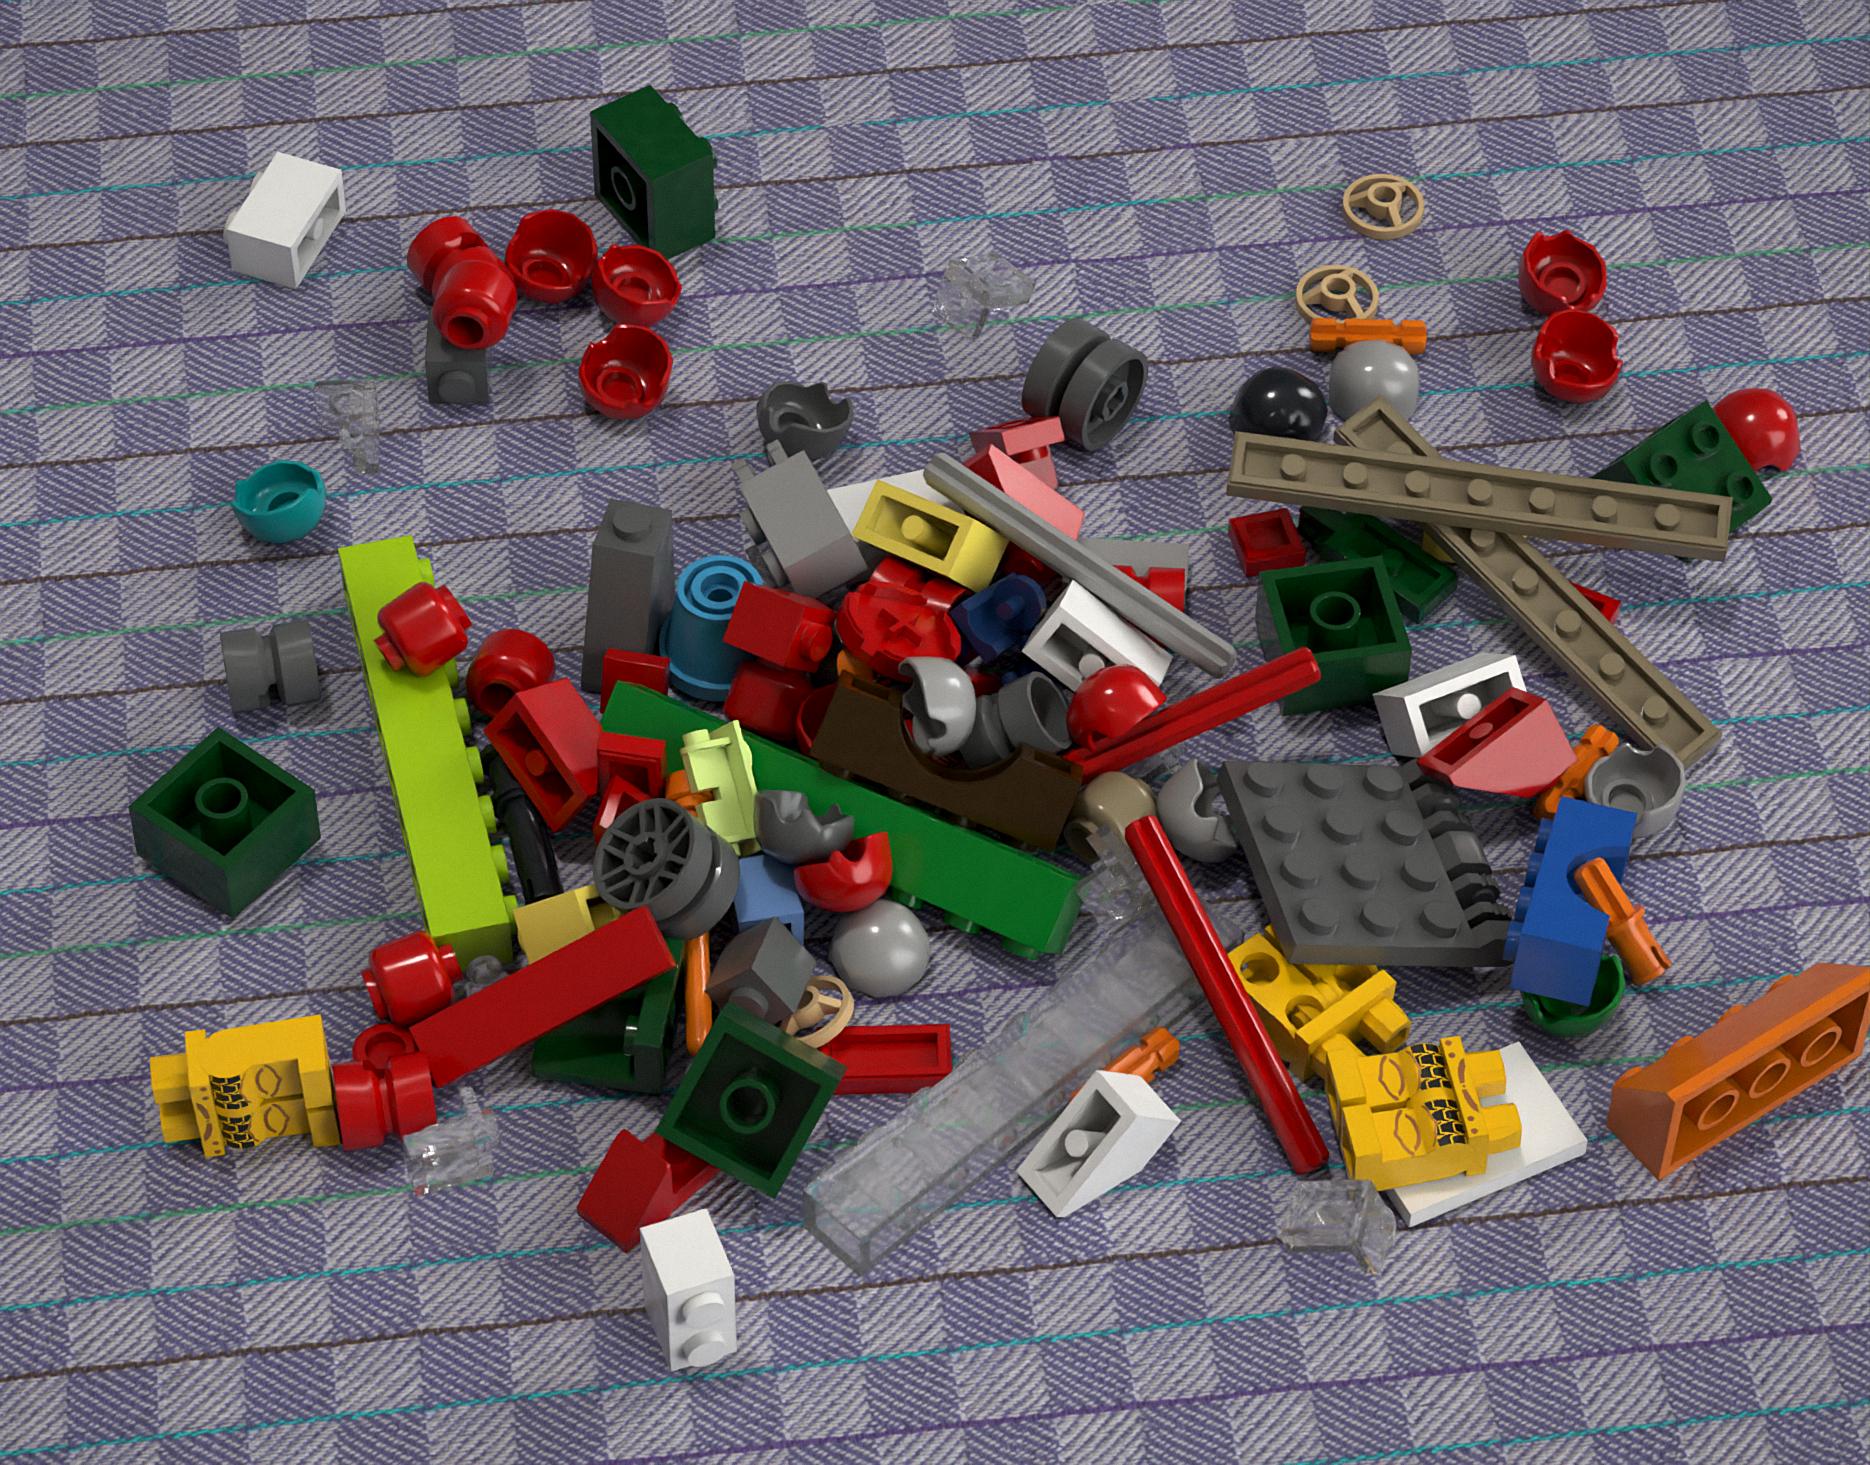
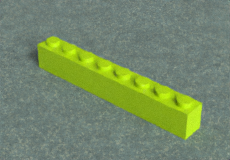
[338,535,518,972]

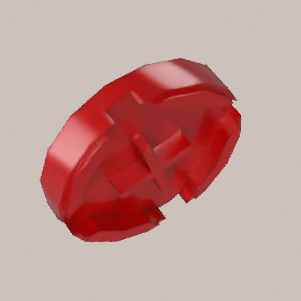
[836,581,961,683]

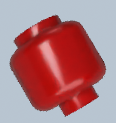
[432,260,517,350]
[373,582,472,677]
[465,629,556,719]
[723,656,814,742]
[360,930,465,1028]

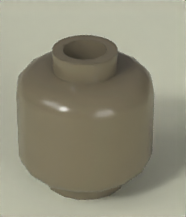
[1064,771,1158,868]

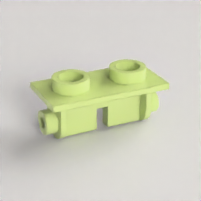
[679,720,762,859]

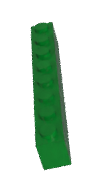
[600,680,1091,960]

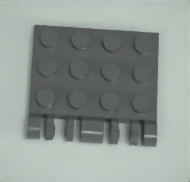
[1216,758,1515,967]

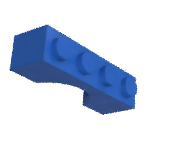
[1503,796,1637,1006]

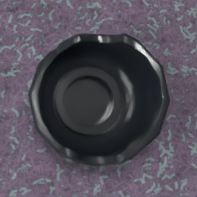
[1228,366,1328,442]

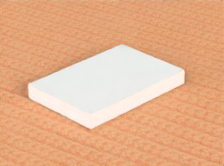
[1384,1041,1588,1228]

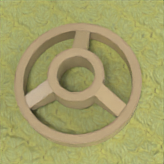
[1342,174,1424,240]
[1295,265,1379,324]
[772,975,854,1048]

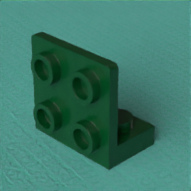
[1589,400,1772,562]
[531,937,685,1095]

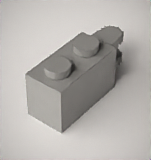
[731,439,869,599]

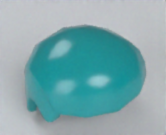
[230,460,326,544]

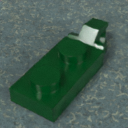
[1296,506,1459,625]

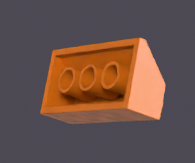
[1606,963,1870,1181]

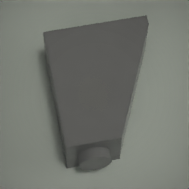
[581,498,675,694]

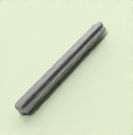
[923,452,1237,679]

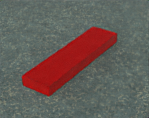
[409,906,677,1088]

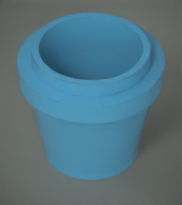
[659,555,763,701]

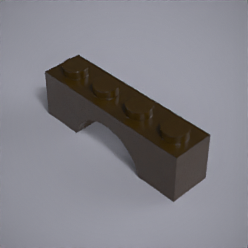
[809,669,1083,852]

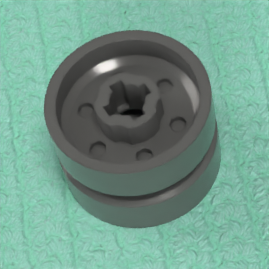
[1022,318,1149,451]
[593,798,740,942]

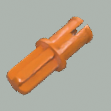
[1573,857,1672,986]

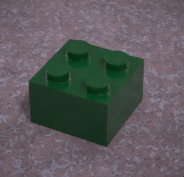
[590,85,719,260]
[1255,555,1412,716]
[128,727,321,919]
[654,1001,848,1199]

